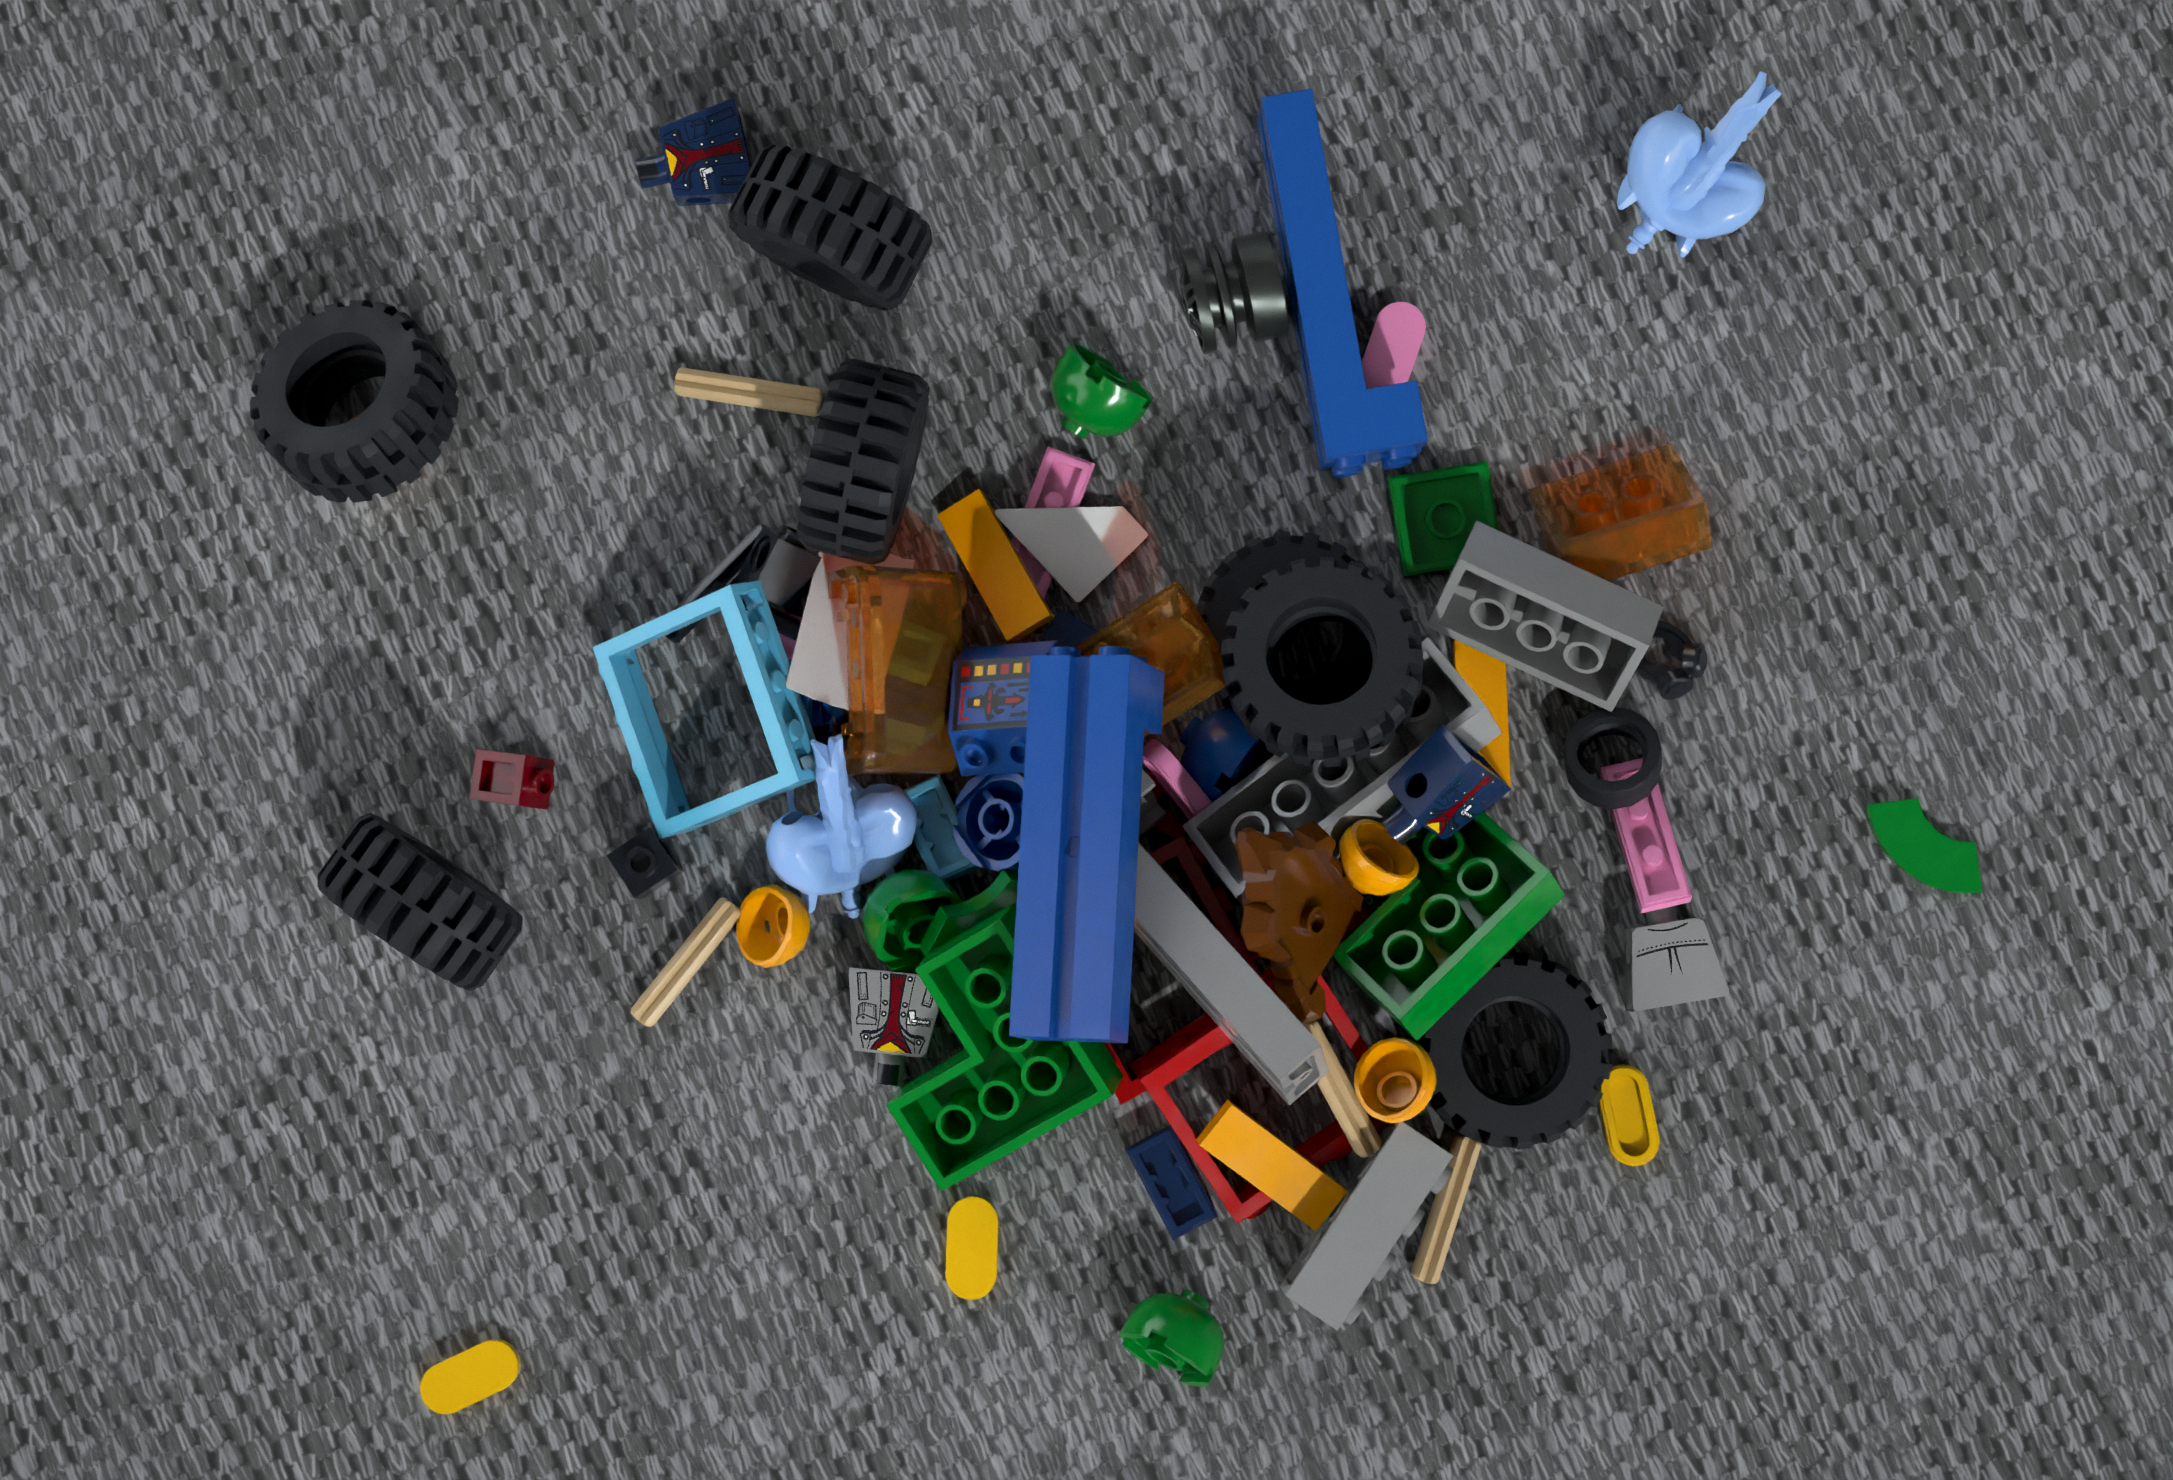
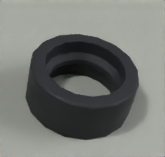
[1563,707,1662,809]

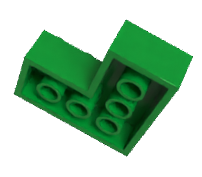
[1333,812,1565,1041]
[886,903,1123,1191]

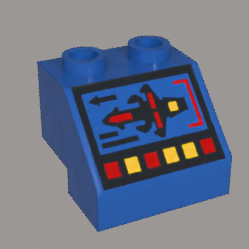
[948,641,1058,776]

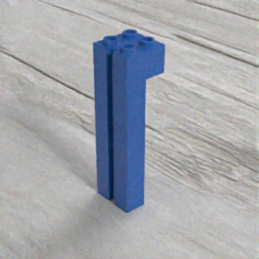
[1257,89,1428,478]
[1009,646,1165,1043]

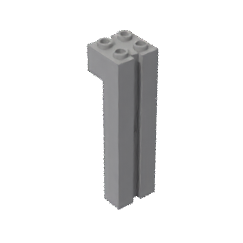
[1134,769,1329,1106]

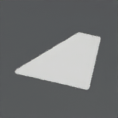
[995,506,1148,602]

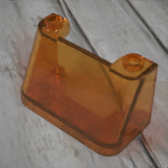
[828,565,967,777]

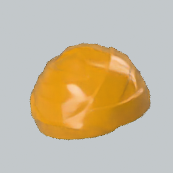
[1339,819,1419,896]
[736,884,810,968]
[1354,1037,1437,1123]

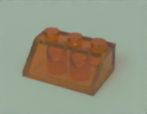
[1528,444,1712,581]

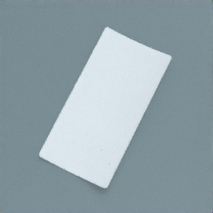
[786,552,915,716]

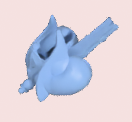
[1617,71,1782,257]
[766,734,917,919]

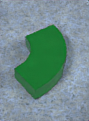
[1864,798,1983,894]
[920,870,1018,956]

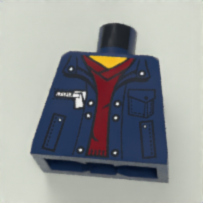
[635,98,751,206]
[1382,724,1511,845]

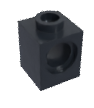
[736,525,822,612]
[606,827,684,899]

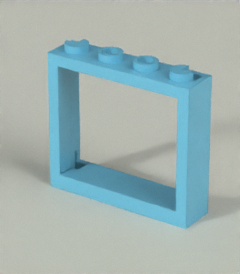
[592,581,816,839]

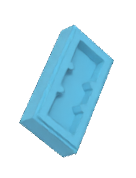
[903,774,981,882]

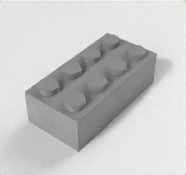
[1426,521,1664,712]
[1279,1122,1454,1331]

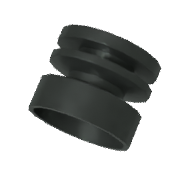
[1179,231,1289,354]

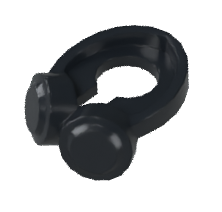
[1635,621,1707,700]

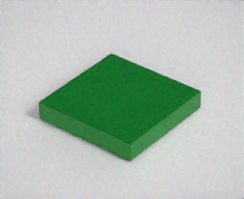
[1387,461,1499,578]

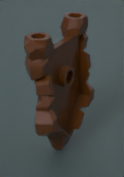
[1235,821,1374,1024]

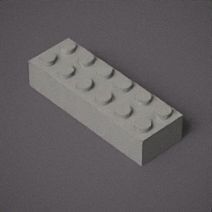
[1182,637,1502,908]

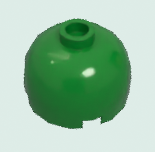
[1050,344,1154,439]
[863,869,963,972]
[1119,1290,1224,1387]

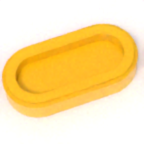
[1598,1064,1660,1166]
[945,1196,999,1300]
[420,1339,521,1414]

